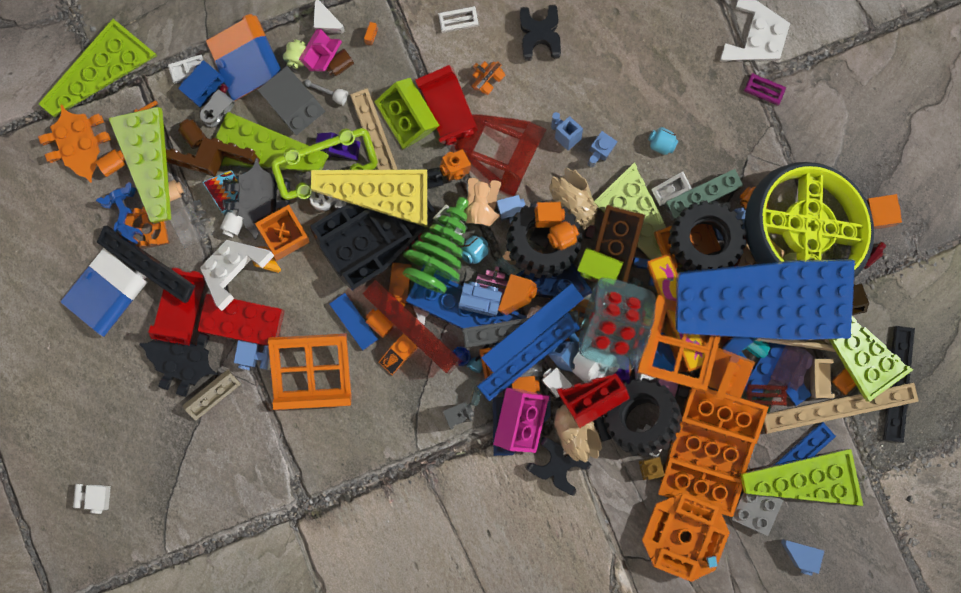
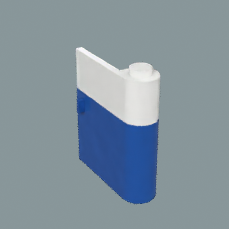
[61,248,147,337]

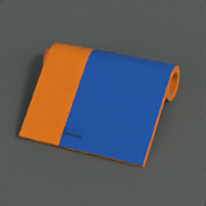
[206,14,281,101]

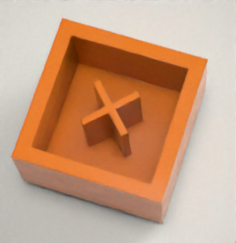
[255,205,310,261]

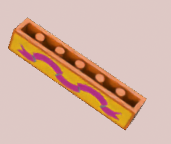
[647,253,706,373]

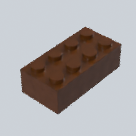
[587,205,646,290]

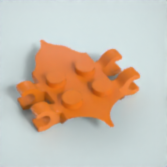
[38,105,111,183]

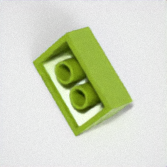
[374,78,439,149]

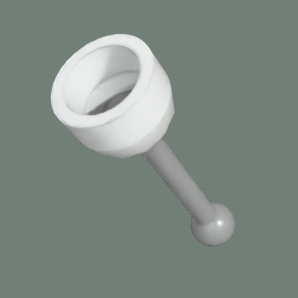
[304,80,348,106]

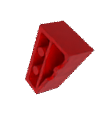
[556,374,630,428]

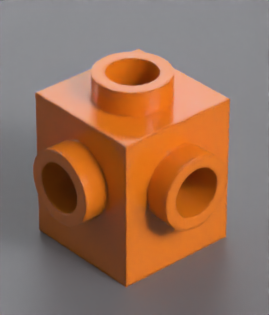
[440,149,471,181]

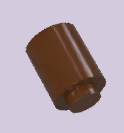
[326,48,354,77]
[178,119,207,149]

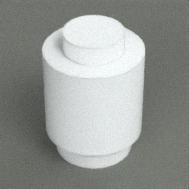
[220,210,243,238]

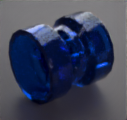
[451,346,471,367]

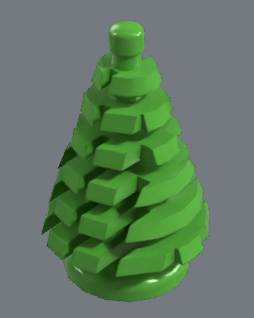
[403,197,469,294]

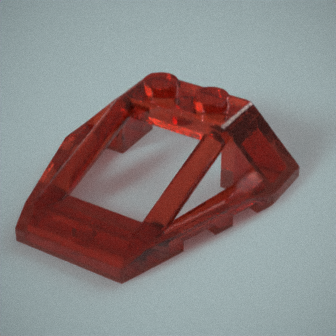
[454,114,547,197]

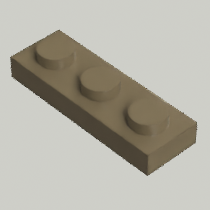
[183,369,241,421]

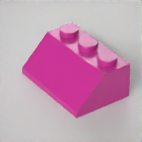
[493,388,549,453]

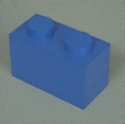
[178,60,225,108]

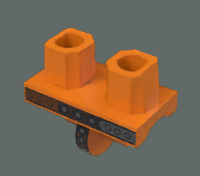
[471,61,505,95]

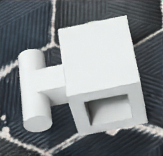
[73,484,111,514]

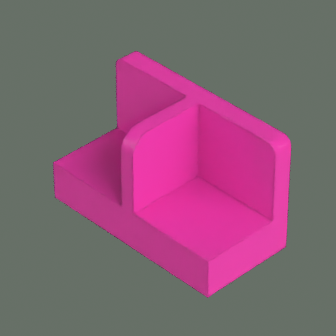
[299,29,342,71]

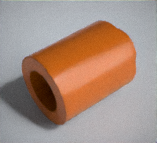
[96,149,126,177]
[366,309,396,338]

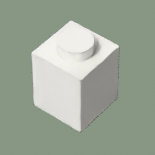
[542,368,572,398]

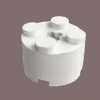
[572,343,619,383]

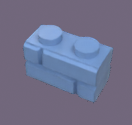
[459,282,502,317]

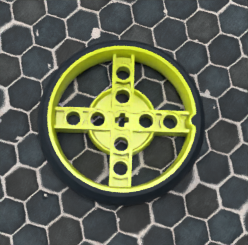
[745,162,874,279]

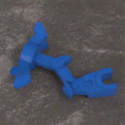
[96,182,143,244]

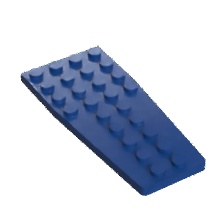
[676,259,855,340]

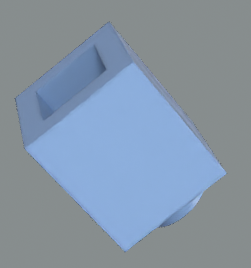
[496,195,525,224]

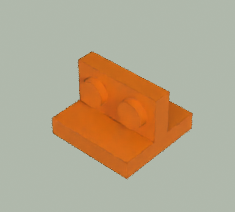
[708,348,755,399]

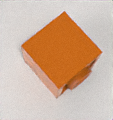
[866,194,902,229]

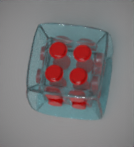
[578,278,656,370]

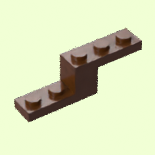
[166,138,260,177]

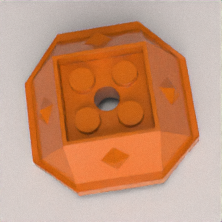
[642,493,730,582]

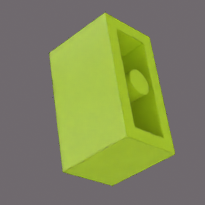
[577,248,624,287]

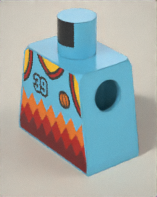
[203,170,246,215]

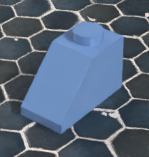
[782,539,824,576]

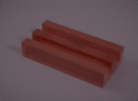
[747,384,787,406]

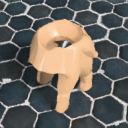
[464,178,501,226]

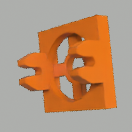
[125,206,169,249]

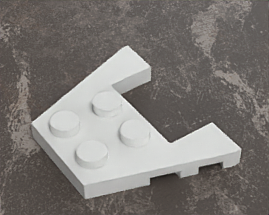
[720,0,790,62]
[200,240,274,311]

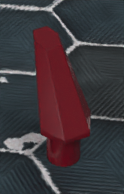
[864,242,886,269]

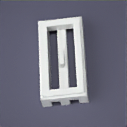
[438,6,479,33]

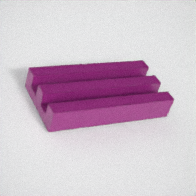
[744,73,787,106]

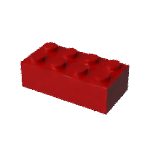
[198,293,285,346]

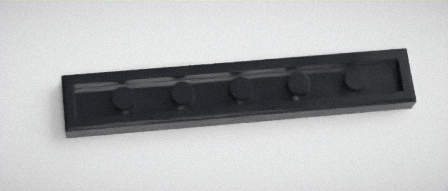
[97,225,195,303]
[883,326,915,443]

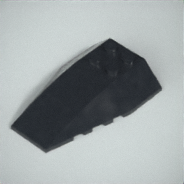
[310,199,437,291]

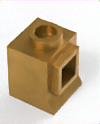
[638,457,665,480]

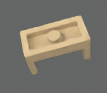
[809,359,835,399]

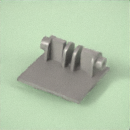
[732,492,783,536]

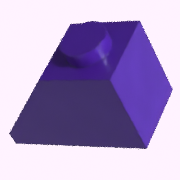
[316,132,361,160]

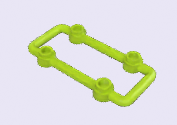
[271,128,378,200]

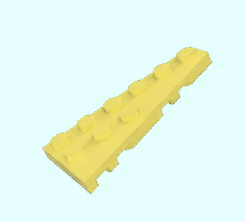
[311,170,427,227]

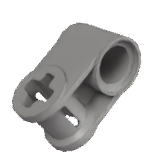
[200,90,235,128]

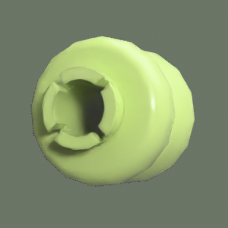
[283,40,306,69]

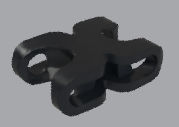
[520,4,561,61]
[525,437,591,496]

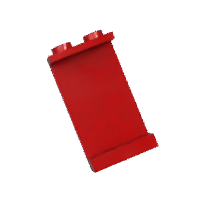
[415,65,478,146]
[148,268,205,345]

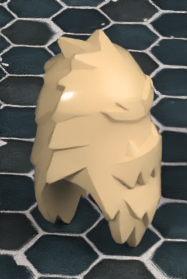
[549,168,598,230]
[554,404,602,462]

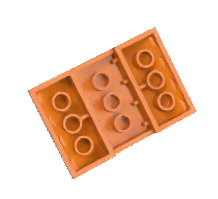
[658,387,769,517]

